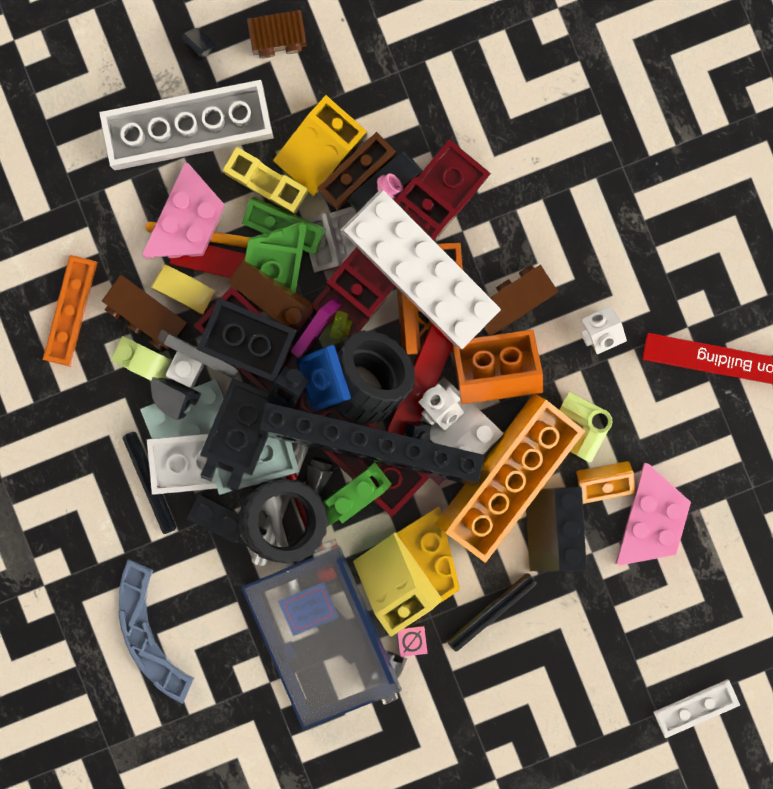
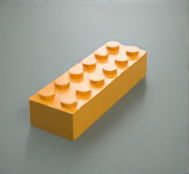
[435,394,585,563]

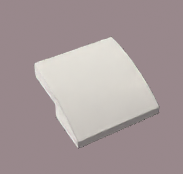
[306,207,357,273]

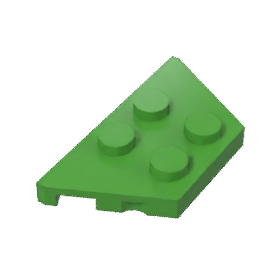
[240,222,307,301]

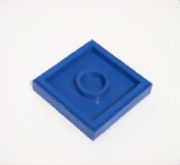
[296,345,351,412]

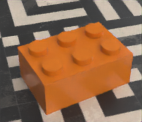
[452,330,543,405]

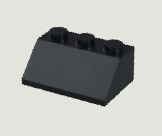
[526,486,587,571]

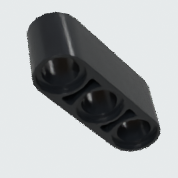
[347,150,423,213]

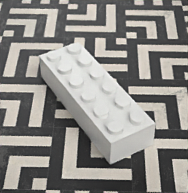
[99,80,274,170]
[340,190,501,349]

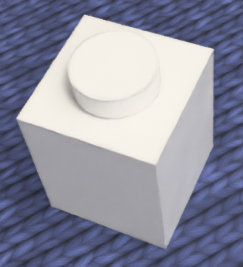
[165,351,205,388]

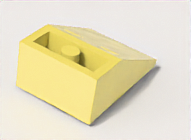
[353,532,443,637]

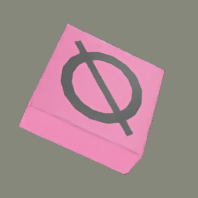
[398,626,428,657]

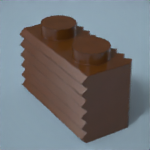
[247,10,307,59]

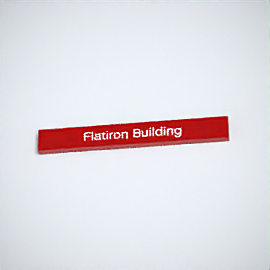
[642,333,773,385]

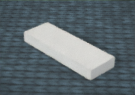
[653,679,740,738]

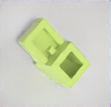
[111,336,173,381]

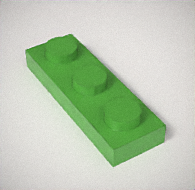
[242,197,326,255]

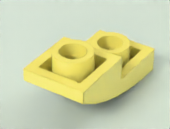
[151,264,215,315]

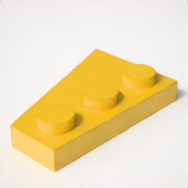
[396,506,460,603]

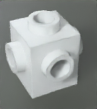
[581,306,627,354]
[419,384,465,431]

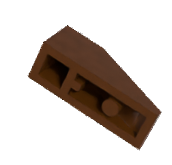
[228,259,313,333]

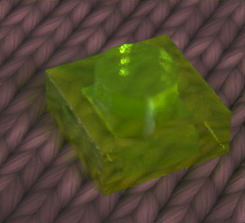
[330,311,352,341]

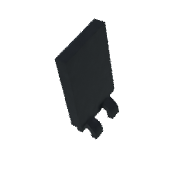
[200,378,280,492]

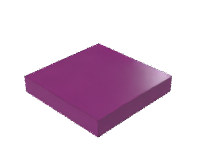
[290,297,342,357]

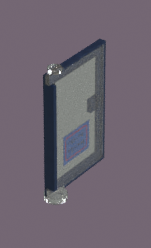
[241,538,402,730]

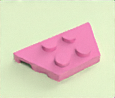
[142,162,225,260]
[616,463,691,565]

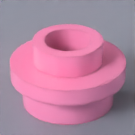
[377,173,403,200]

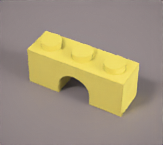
[223,147,309,215]

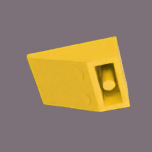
[273,95,367,197]

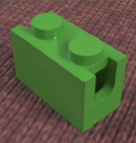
[325,462,391,523]

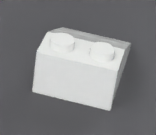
[421,377,504,454]

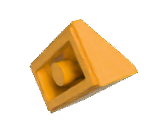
[576,461,636,504]

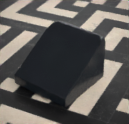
[181,28,216,60]

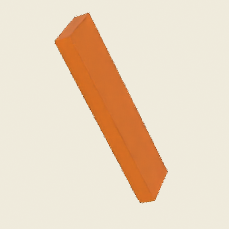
[43,255,98,367]

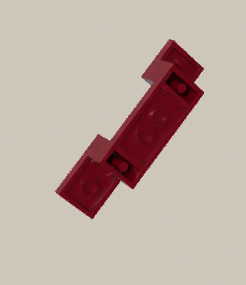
[312,139,491,337]

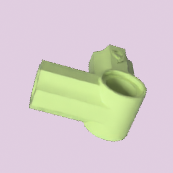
[560,391,613,463]

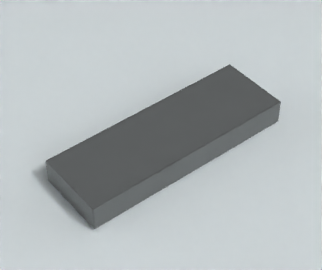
[158,329,239,378]

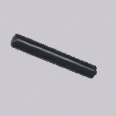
[122,432,176,534]
[447,573,537,652]

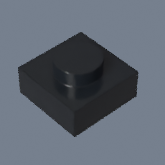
[404,421,432,441]

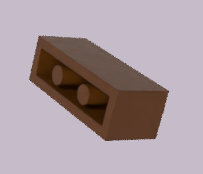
[317,132,396,211]
[483,264,558,336]
[102,275,190,351]

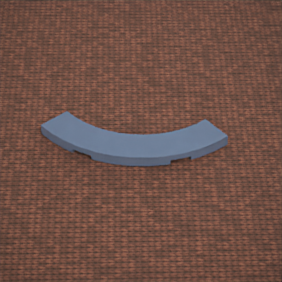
[119,559,194,704]

